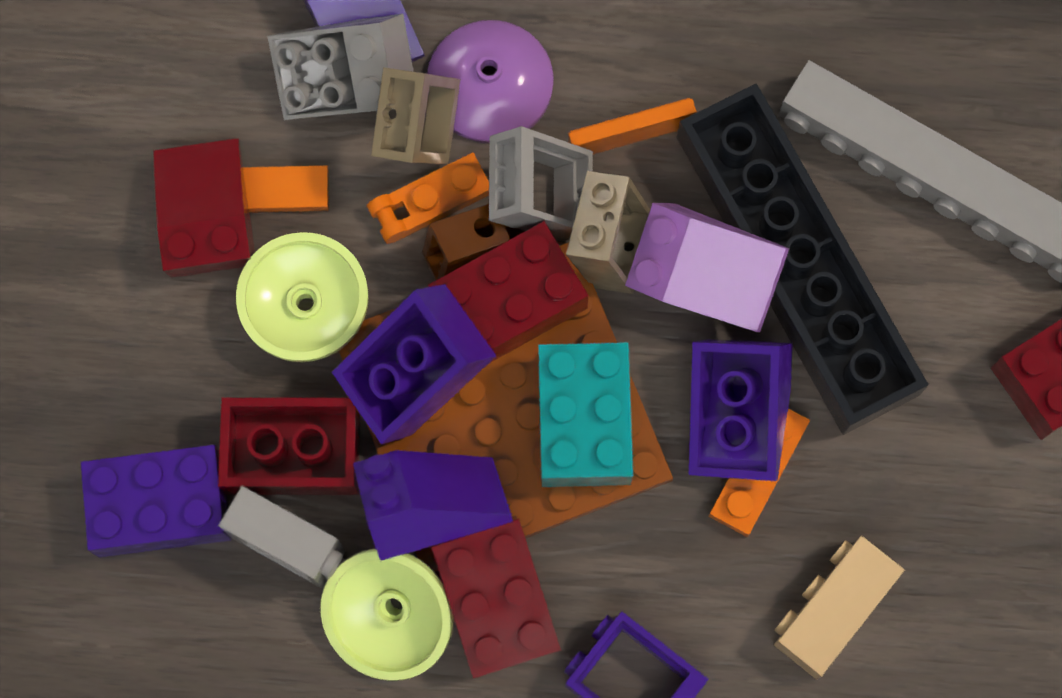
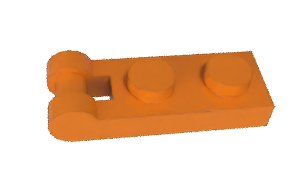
[367,152,489,244]

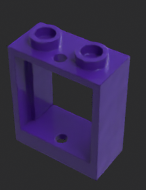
[564,611,709,698]

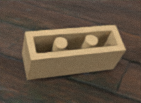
[774,535,905,679]

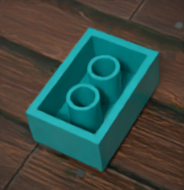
[539,343,633,487]

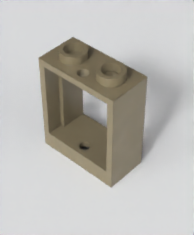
[371,67,461,164]
[566,171,650,294]

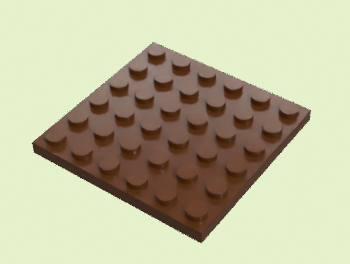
[339,242,673,574]

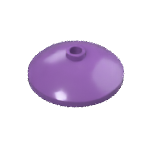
[427,20,553,143]

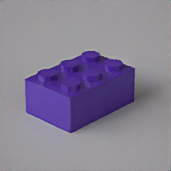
[332,284,496,444]
[81,445,231,557]

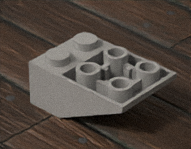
[267,14,414,120]

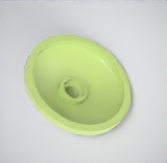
[236,232,369,362]
[321,549,453,680]

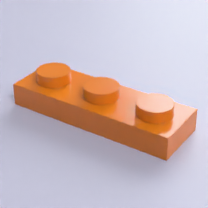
[709,408,810,538]

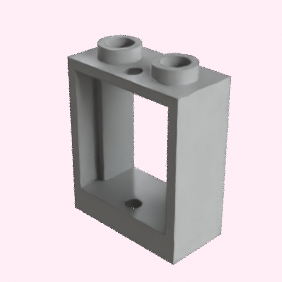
[489,126,593,242]
[219,486,346,590]

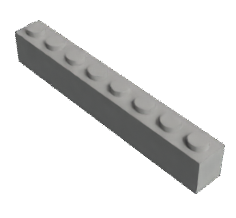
[778,60,1062,283]

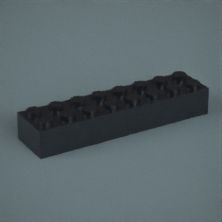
[677,83,929,435]

